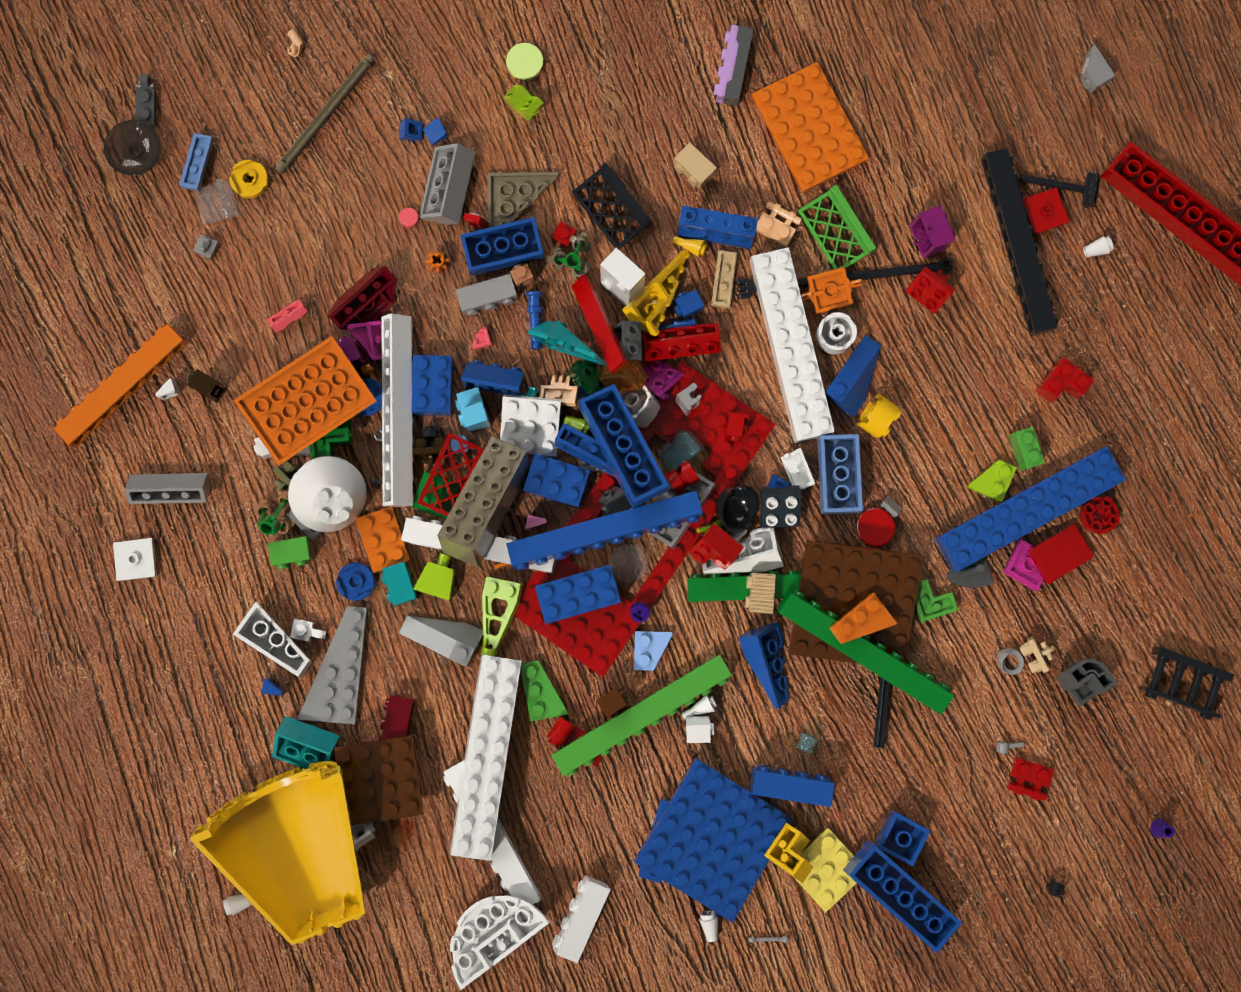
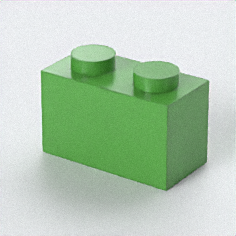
[1008,427,1045,471]
[268,536,313,570]

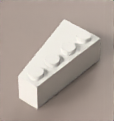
[233,602,313,679]

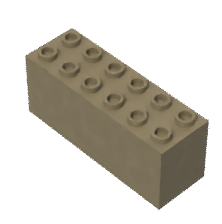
[437,436,530,568]

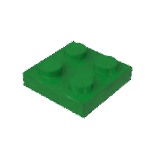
[411,471,460,519]

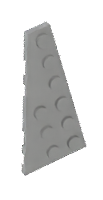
[297,606,368,724]

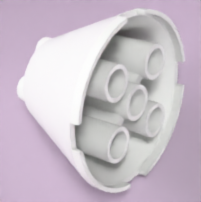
[288,456,367,532]

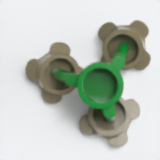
[547,232,591,278]

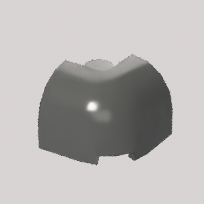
[1058,658,1118,706]

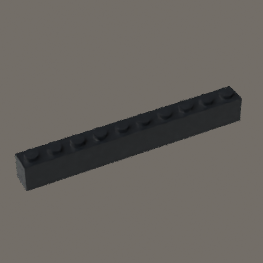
[981,148,1058,337]

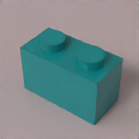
[381,562,419,606]

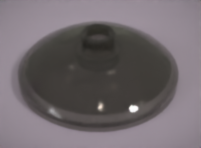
[104,120,162,176]

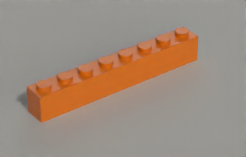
[53,324,188,448]

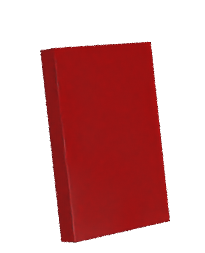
[1027,523,1094,585]

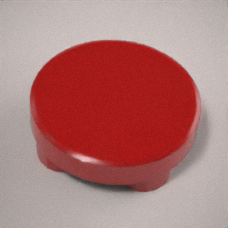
[1079,496,1120,534]
[856,508,895,547]

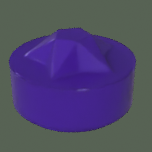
[630,602,650,622]

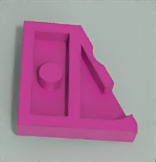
[347,320,382,361]

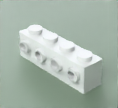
[552,875,611,963]

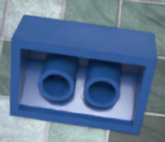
[461,360,525,396]

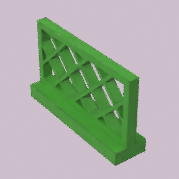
[797,185,876,269]

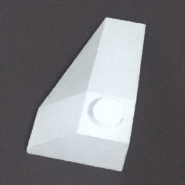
[702,527,784,574]

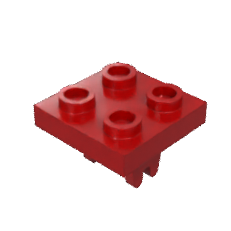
[905,266,955,314]

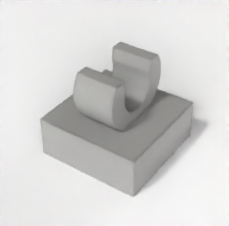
[193,234,220,260]

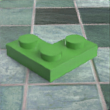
[915,579,958,622]

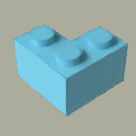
[454,387,491,433]

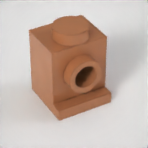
[510,264,535,290]

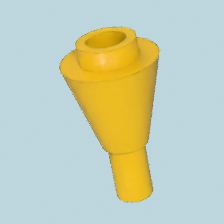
[672,236,708,258]

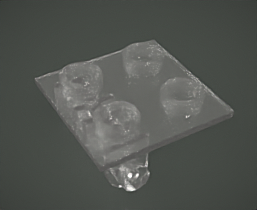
[194,178,239,225]

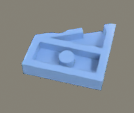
[634,631,672,671]

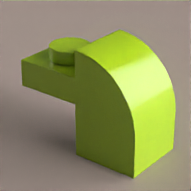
[503,84,544,121]

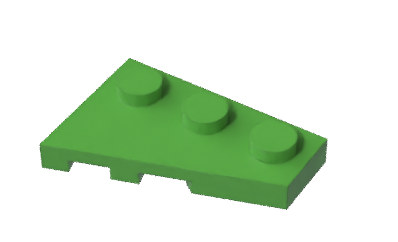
[520,660,569,722]

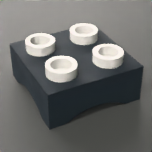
[760,485,801,528]

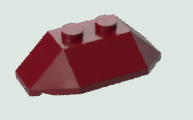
[327,265,397,330]

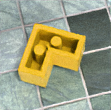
[764,823,813,883]

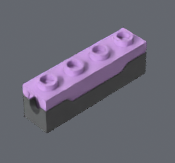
[713,25,753,106]

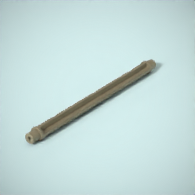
[275,54,375,174]

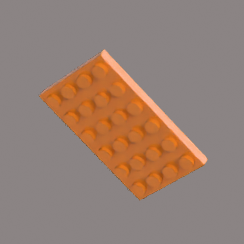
[751,62,869,193]
[233,336,377,466]

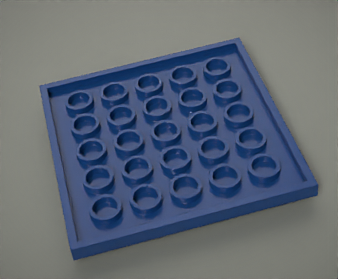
[634,758,793,923]

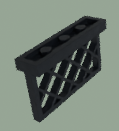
[572,162,653,250]

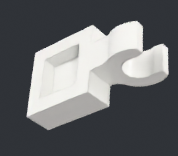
[290,619,327,642]

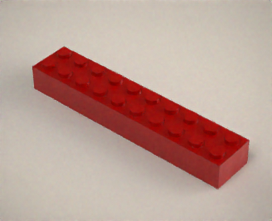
[1100,141,1241,286]

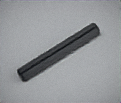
[873,677,891,749]

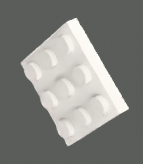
[500,394,561,457]

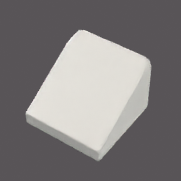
[156,378,180,400]

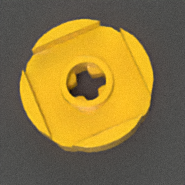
[229,160,269,199]

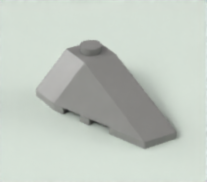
[399,615,483,667]

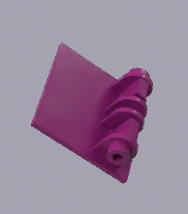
[631,360,685,401]

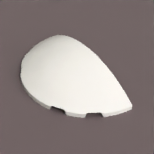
[450,895,550,990]

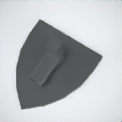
[946,557,994,588]

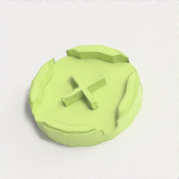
[506,43,543,81]

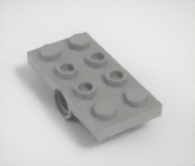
[648,472,716,549]

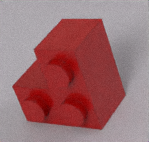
[1035,357,1095,402]
[689,523,744,570]

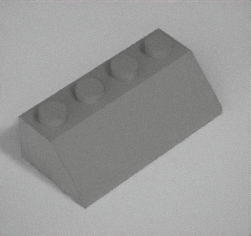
[419,143,475,225]

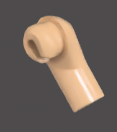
[287,29,304,57]

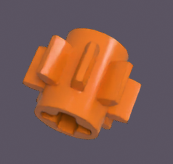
[426,249,450,274]

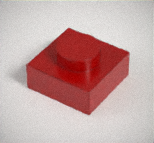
[551,221,577,248]

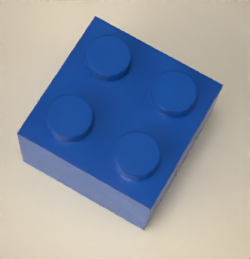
[873,809,931,867]

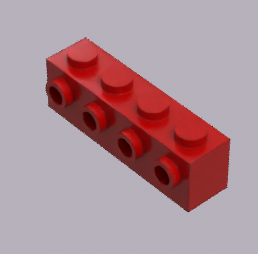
[642,323,721,361]

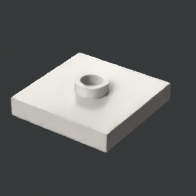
[113,538,157,581]

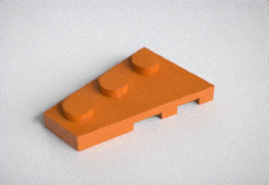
[829,592,897,644]

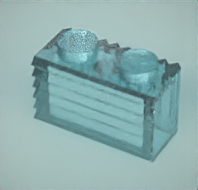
[658,430,704,471]

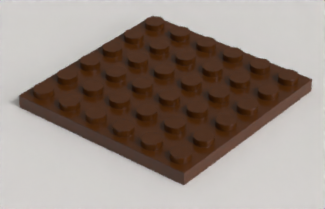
[789,540,924,663]

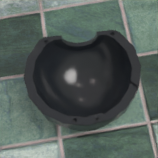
[715,485,759,533]

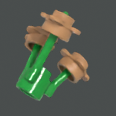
[253,490,295,535]

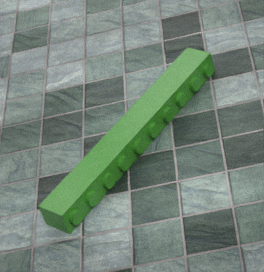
[551,655,732,777]

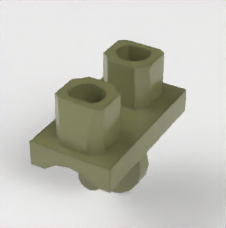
[273,461,297,492]

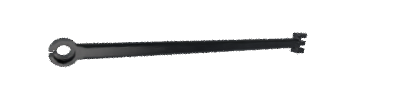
[736,258,953,300]

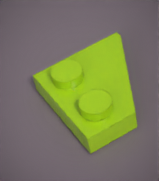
[966,460,1017,503]

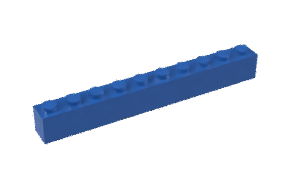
[506,491,703,571]

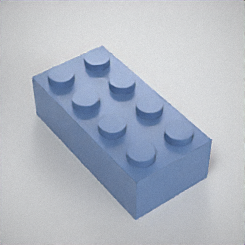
[817,434,863,514]

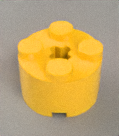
[857,394,902,438]

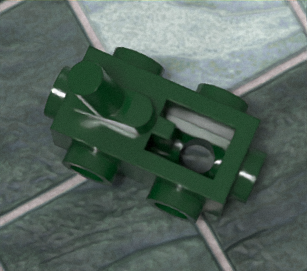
[569,359,613,396]

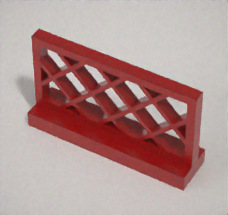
[417,433,484,517]

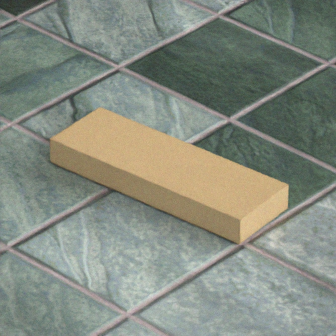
[711,250,737,309]

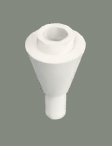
[682,694,717,719]

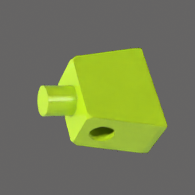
[414,553,456,601]

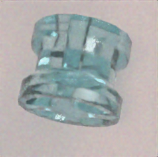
[795,732,819,754]

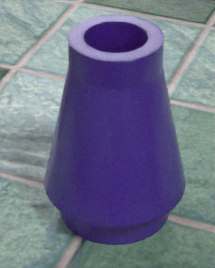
[1150,819,1175,839]

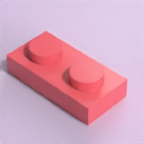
[268,299,307,333]

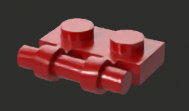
[1007,757,1054,801]

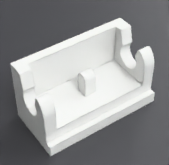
[780,448,815,490]

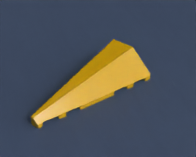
[622,250,690,336]

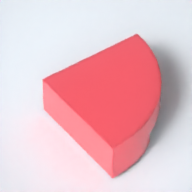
[473,326,492,351]

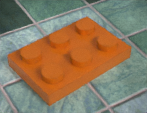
[356,507,411,573]

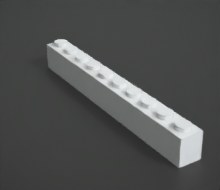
[382,313,414,507]

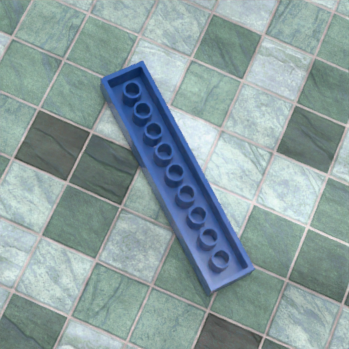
[934,446,1126,572]

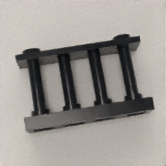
[1139,647,1235,720]

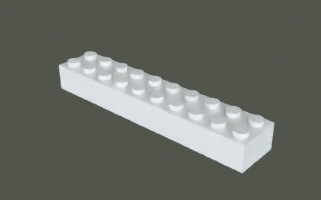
[749,247,835,443]
[449,655,521,861]

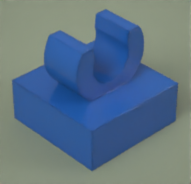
[767,474,790,488]

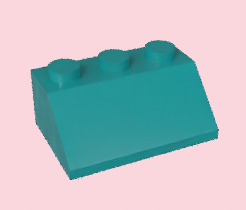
[272,716,340,769]

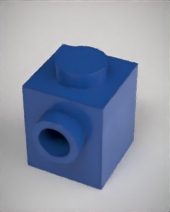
[673,289,704,320]

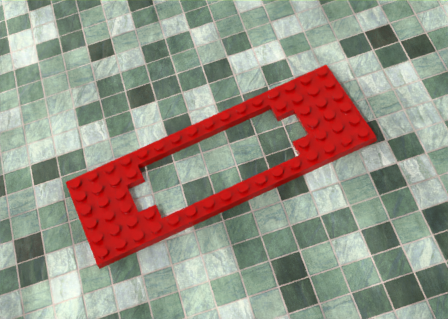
[514,361,776,677]

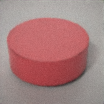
[399,208,419,228]

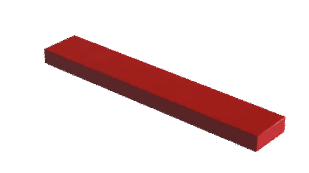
[571,274,628,374]

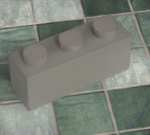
[456,274,518,316]

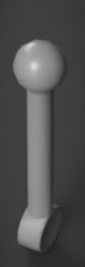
[748,935,789,943]

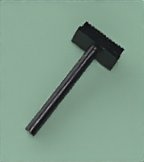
[1018,172,1100,208]

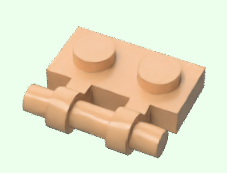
[756,201,802,247]

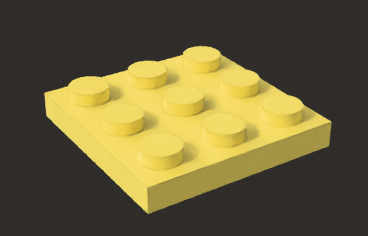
[796,827,856,912]

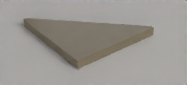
[487,172,560,228]

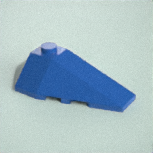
[825,335,881,417]
[739,622,789,709]

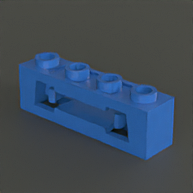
[554,423,616,478]

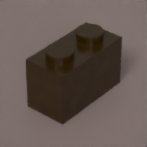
[187,369,227,403]

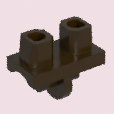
[412,437,449,469]

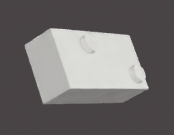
[600,248,645,306]

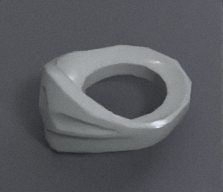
[998,648,1024,675]

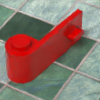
[547,716,603,767]

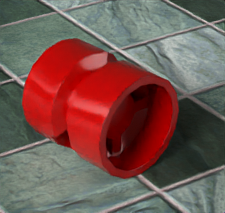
[665,460,701,496]

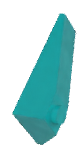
[528,320,606,366]

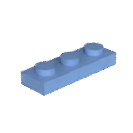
[179,133,214,192]

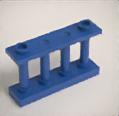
[677,205,758,249]

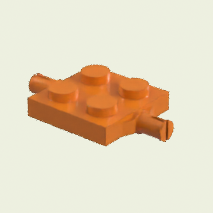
[800,267,862,314]

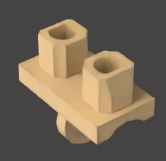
[1020,636,1055,673]

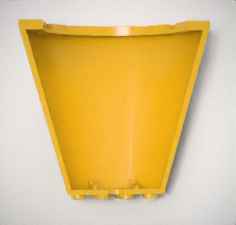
[190,761,366,945]

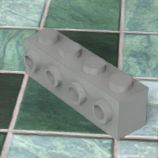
[125,473,211,504]

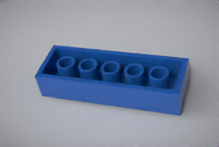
[579,384,669,509]
[843,840,962,953]

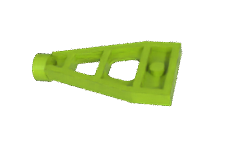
[481,576,524,657]

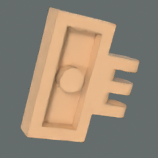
[539,375,580,407]

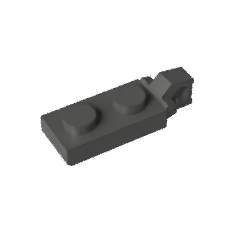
[135,74,157,127]

